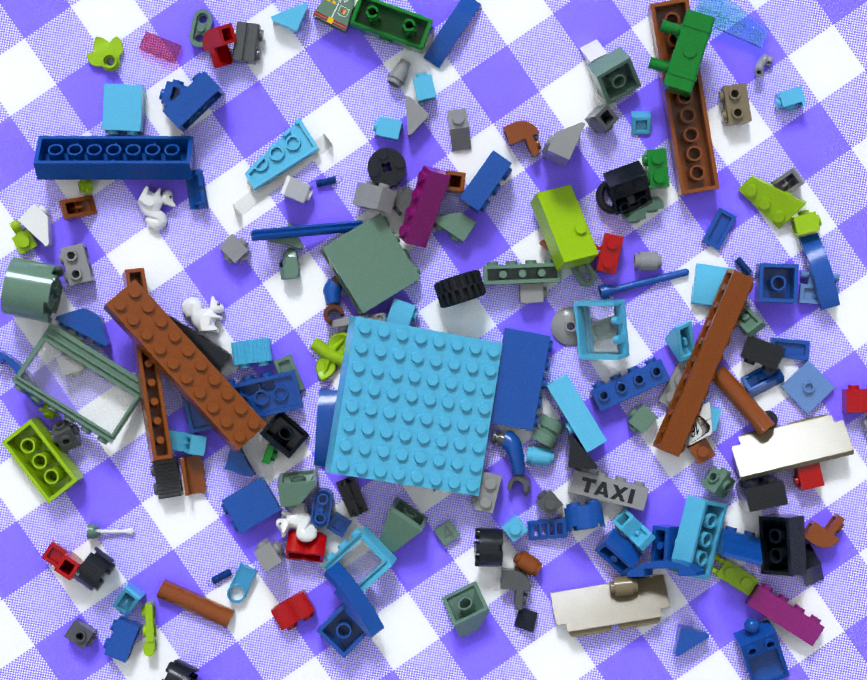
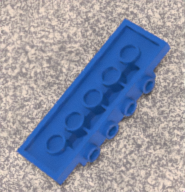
[182,370,304,434]

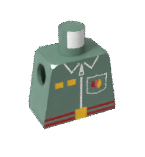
[313,0,356,34]

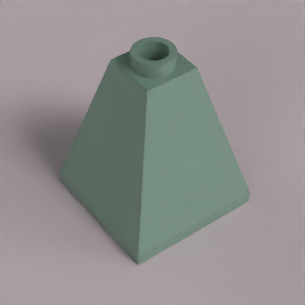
[380,497,428,553]

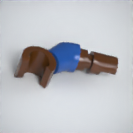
[323,276,345,327]

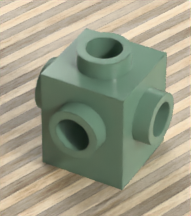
[701,466,736,500]

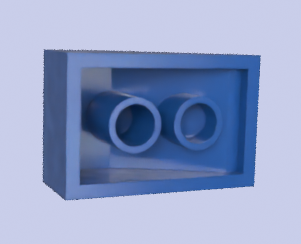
[716,525,763,566]

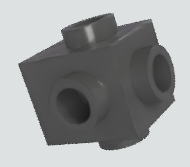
[51,420,81,453]

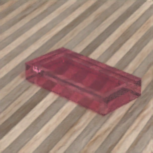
[139,31,182,64]

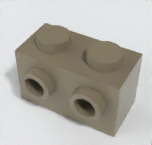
[718,83,752,126]

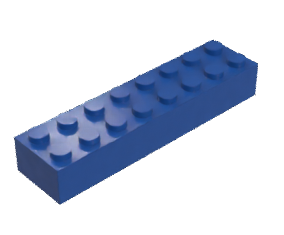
[33,136,195,180]

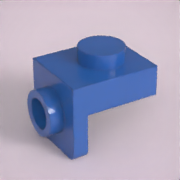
[159,79,184,105]

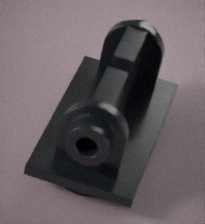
[336,476,368,518]

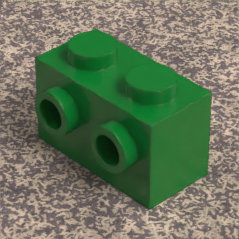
[642,148,670,190]

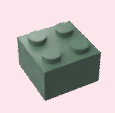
[587,47,641,105]

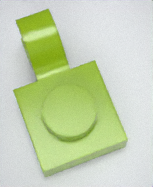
[9,220,39,255]

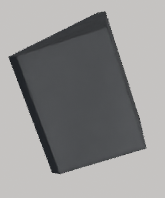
[260,412,310,459]
[565,435,598,469]

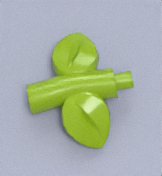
[310,332,347,381]

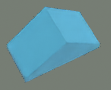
[270,2,309,34]
[665,320,695,362]
[112,582,146,617]

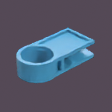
[227,563,257,603]

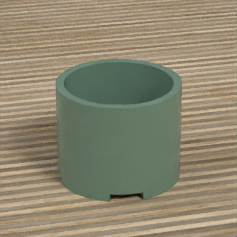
[1,257,64,323]

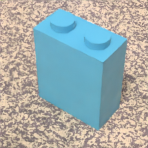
[102,83,146,136]

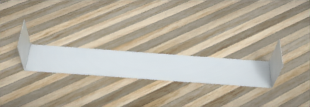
[232,133,333,216]

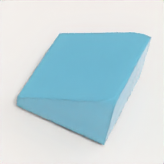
[631,111,651,134]

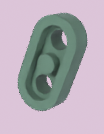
[189,9,213,48]
[569,263,596,287]

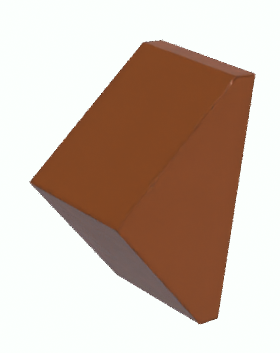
[59,195,97,221]

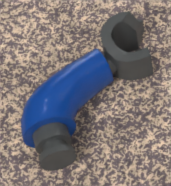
[491,430,532,496]

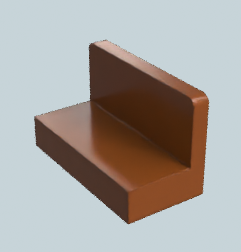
[180,455,207,496]

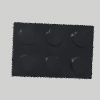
[735,474,788,512]
[759,514,807,576]

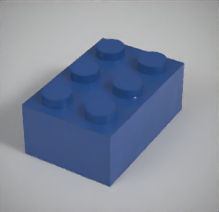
[162,71,225,132]
[459,150,513,214]

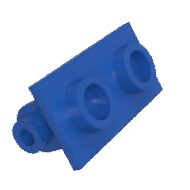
[186,169,209,210]

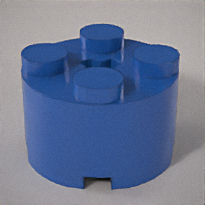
[564,500,605,532]

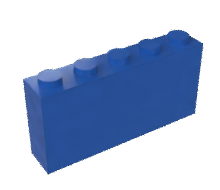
[490,328,553,431]

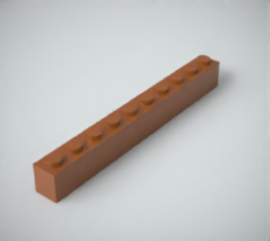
[122,267,173,463]
[652,268,754,457]

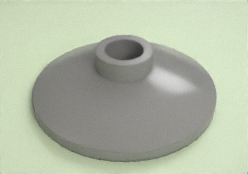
[551,307,577,345]

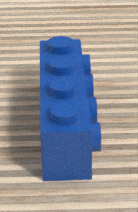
[589,357,671,412]

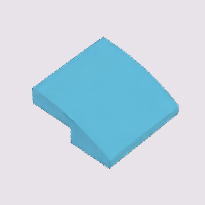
[691,263,734,307]

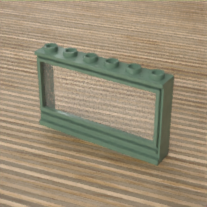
[12,323,141,445]

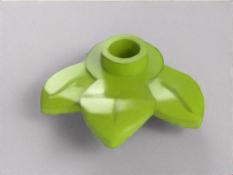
[86,36,123,72]

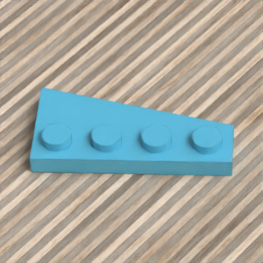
[244,118,320,191]

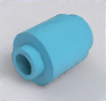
[526,446,554,467]

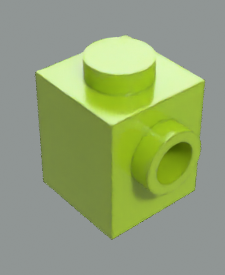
[790,209,822,237]

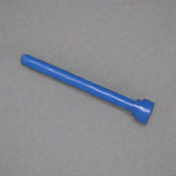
[599,268,689,300]

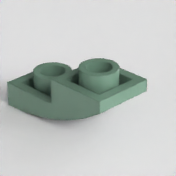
[622,196,664,223]

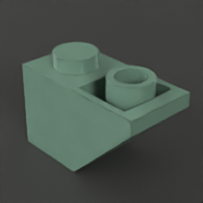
[433,212,476,243]

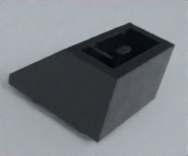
[603,160,652,215]

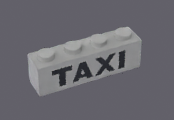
[568,468,649,511]

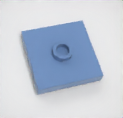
[780,360,835,414]

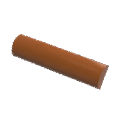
[713,365,775,436]
[156,579,235,628]

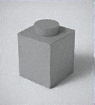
[519,283,547,303]

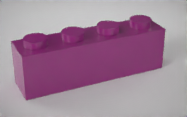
[399,165,451,248]
[745,583,825,647]

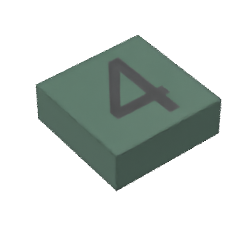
[434,519,460,546]

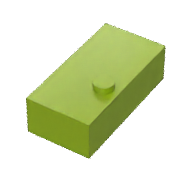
[530,185,599,271]
[2,416,84,503]

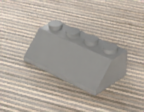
[542,122,586,168]

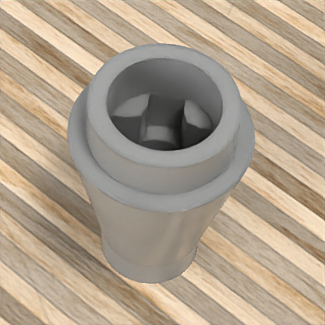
[387,59,411,89]

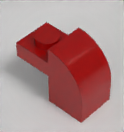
[203,23,237,68]
[41,541,83,581]

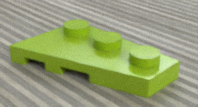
[738,175,807,229]

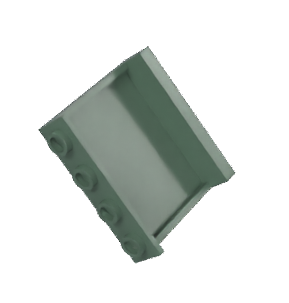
[320,213,421,316]

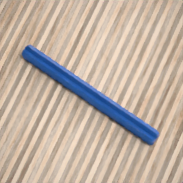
[251,220,363,241]

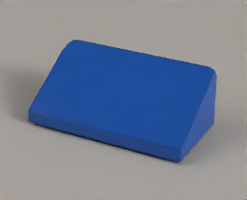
[740,367,784,398]

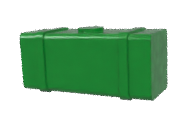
[349,0,433,54]
[648,9,715,98]

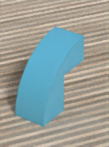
[169,429,207,456]

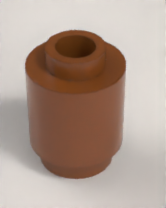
[513,550,543,577]

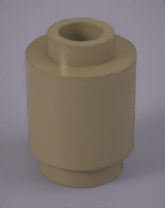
[609,576,638,597]

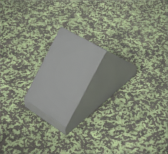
[405,96,430,137]
[771,167,806,193]

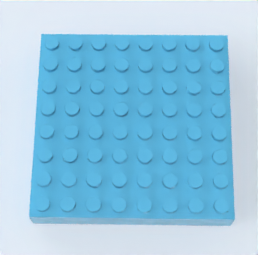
[324,316,503,496]

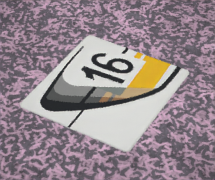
[688,402,712,446]

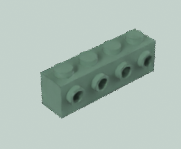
[483,259,562,286]

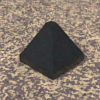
[514,608,538,632]

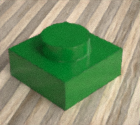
[262,443,278,465]

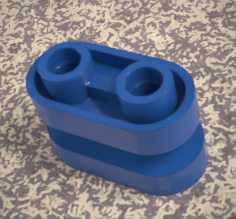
[311,487,334,528]

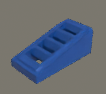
[527,517,568,540]

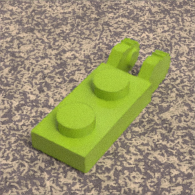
[711,554,759,596]
[142,600,157,657]

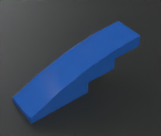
[323,562,384,639]

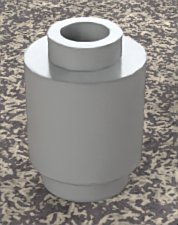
[634,252,662,271]

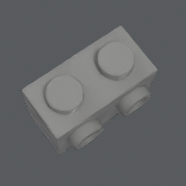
[352,181,397,214]
[59,243,95,287]
[471,470,502,514]
[253,538,285,572]

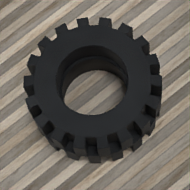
[434,270,486,308]

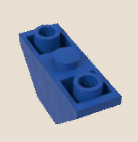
[55,308,111,348]

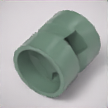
[532,414,565,449]

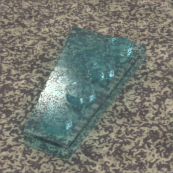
[694,0,769,48]

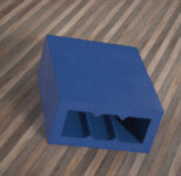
[221,476,282,534]

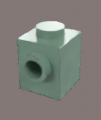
[627,404,658,434]

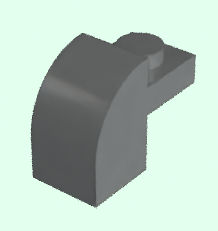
[500,567,531,610]

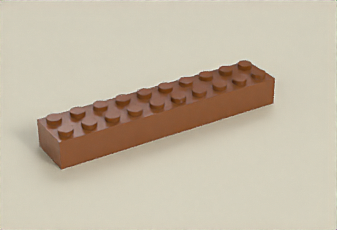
[647,0,720,197]
[103,279,267,453]

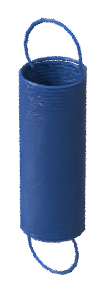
[310,175,342,188]
[732,253,756,277]
[207,567,236,586]

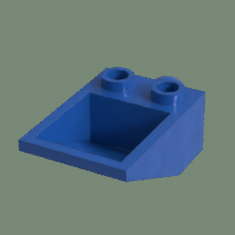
[733,617,790,680]

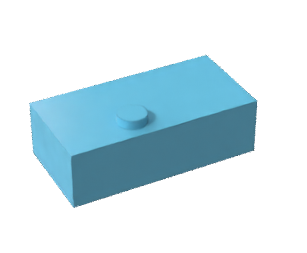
[545,374,607,453]
[669,495,728,579]

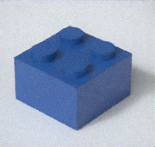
[754,263,799,304]
[317,602,366,658]

